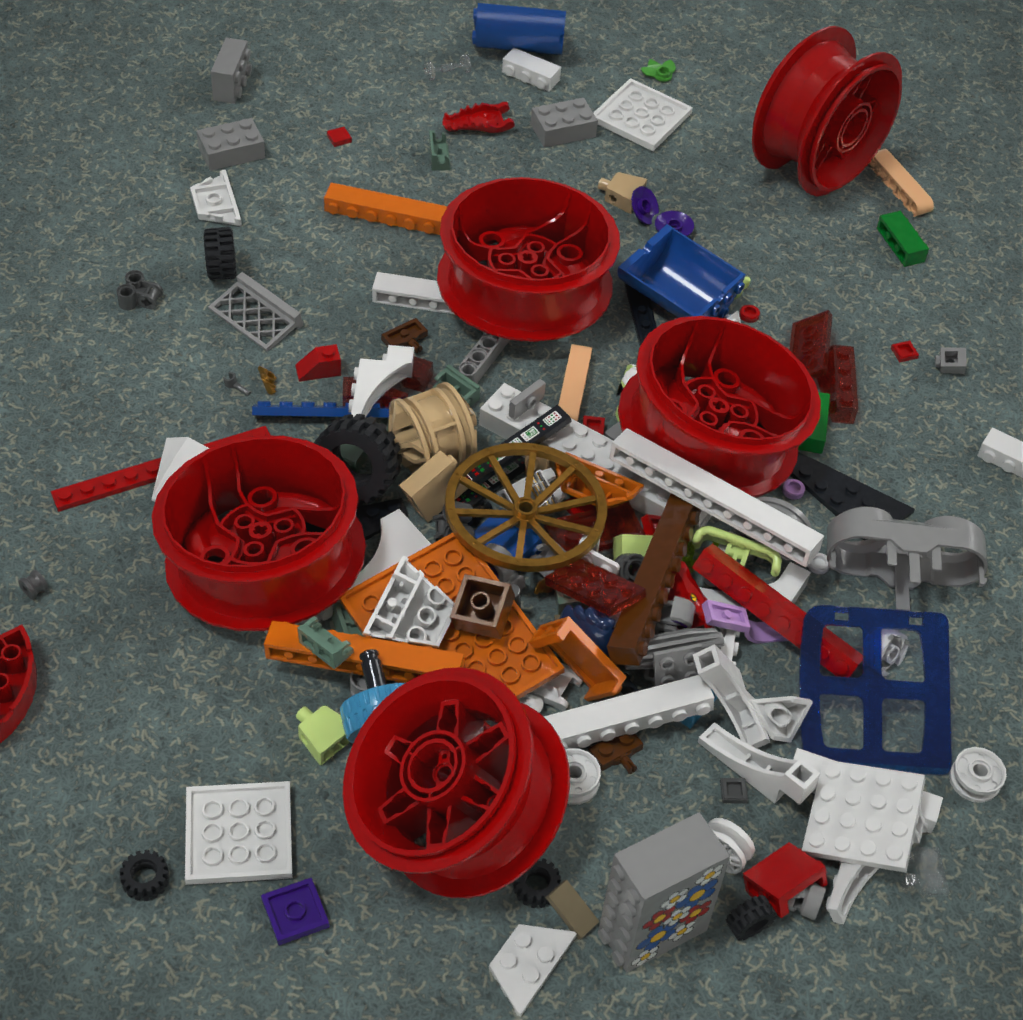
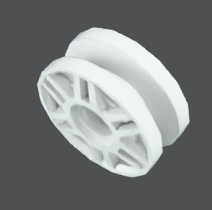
[949,747,1007,803]
[566,748,601,805]
[708,818,755,874]

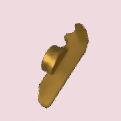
[258,366,276,395]
[534,578,554,595]

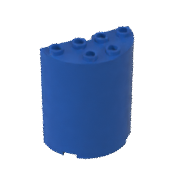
[472,3,566,55]
[618,224,746,318]

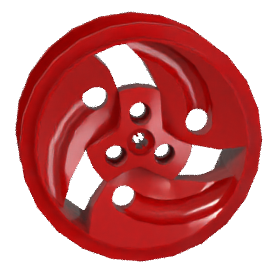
[437,177,620,342]
[618,316,821,497]
[152,436,366,631]

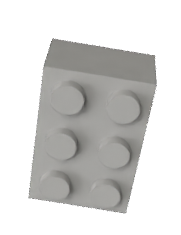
[211,37,252,104]
[530,98,598,148]
[196,118,265,171]

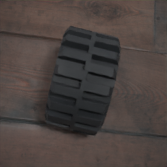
[204,227,237,280]

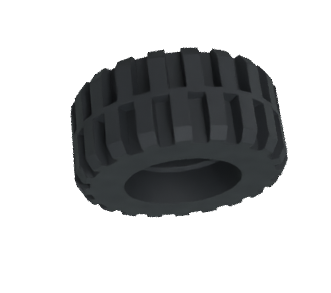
[314,414,402,505]

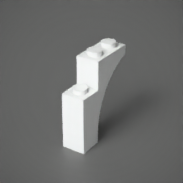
[693,644,770,748]

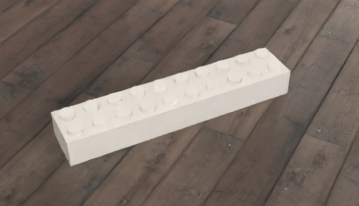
[479,383,671,516]

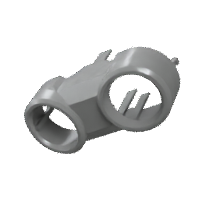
[827,506,988,611]

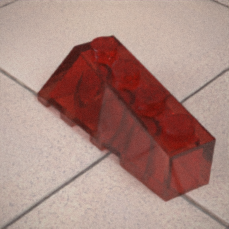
[808,345,858,424]

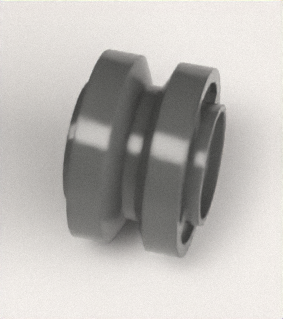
[615,553,644,586]

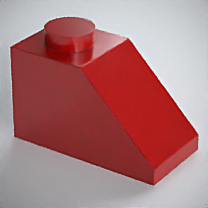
[295,344,341,382]

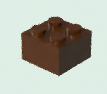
[450,574,515,639]

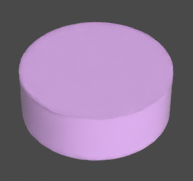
[782,479,805,499]

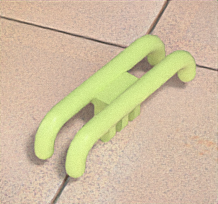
[692,526,782,577]

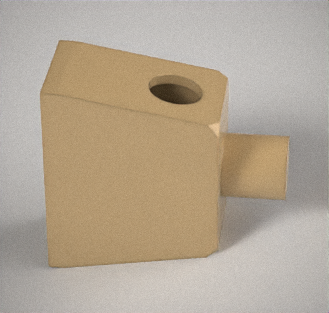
[598,172,647,214]

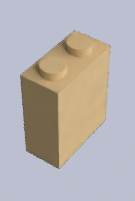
[399,450,468,523]

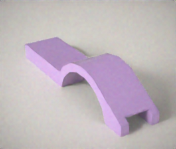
[702,599,789,644]

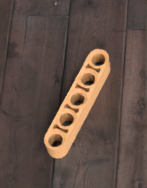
[869,148,934,217]
[559,344,592,421]

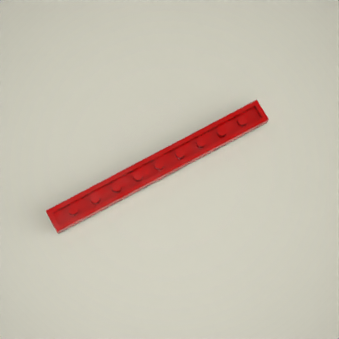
[50,425,271,512]

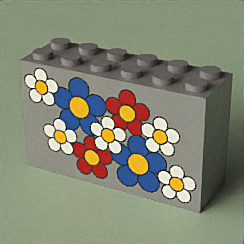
[598,812,730,973]

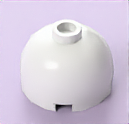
[862,628,908,676]

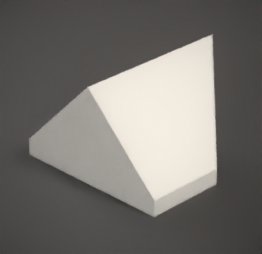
[751,696,813,743]

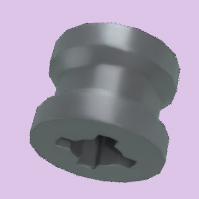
[18,570,48,600]

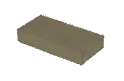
[545,880,600,939]

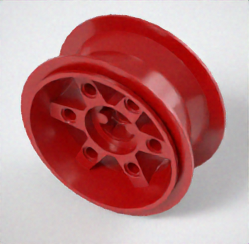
[752,26,902,196]
[343,667,570,899]

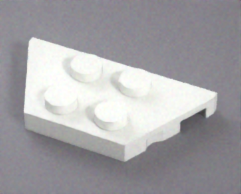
[190,170,242,226]
[489,924,577,1017]

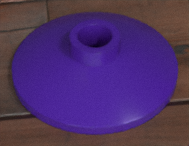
[631,186,659,225]
[655,211,694,237]

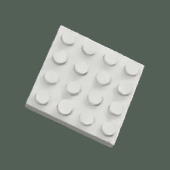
[594,78,693,151]
[802,759,926,873]
[185,781,292,885]

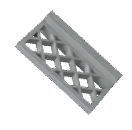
[208,272,303,351]

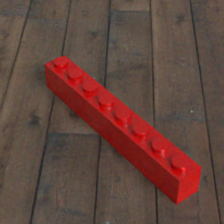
[692,543,865,682]

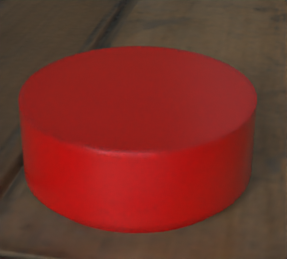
[739,305,760,323]

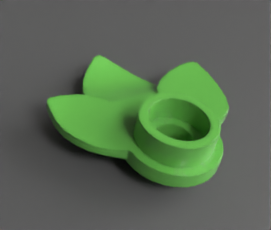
[641,59,676,82]

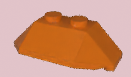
[555,452,644,509]

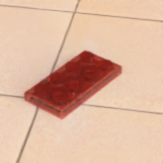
[789,310,833,379]
[544,501,645,552]
[545,559,646,617]

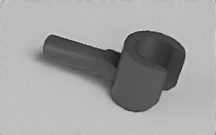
[223,372,251,396]

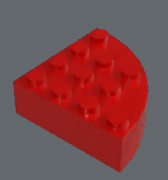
[0,624,37,744]

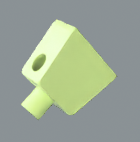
[296,706,350,765]

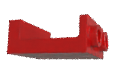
[743,842,828,918]

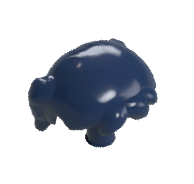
[559,598,616,660]

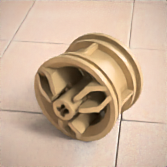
[388,382,477,474]

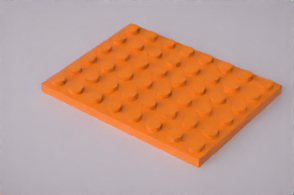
[339,532,565,700]

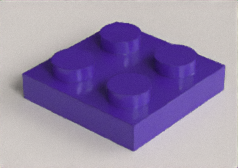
[261,877,329,946]

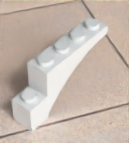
[349,345,414,418]
[698,722,821,805]
[826,809,926,925]

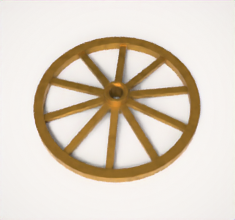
[445,443,607,572]

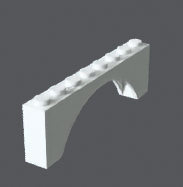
[264,509,431,635]

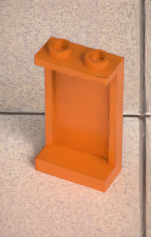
[529,616,626,701]

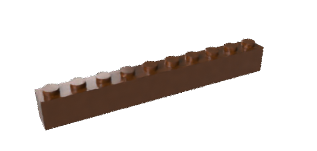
[607,493,701,666]

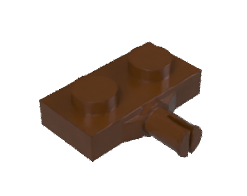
[381,318,428,353]
[588,734,643,774]

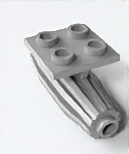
[624,628,724,686]

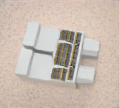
[497,468,567,515]

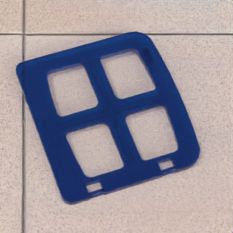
[799,605,952,775]

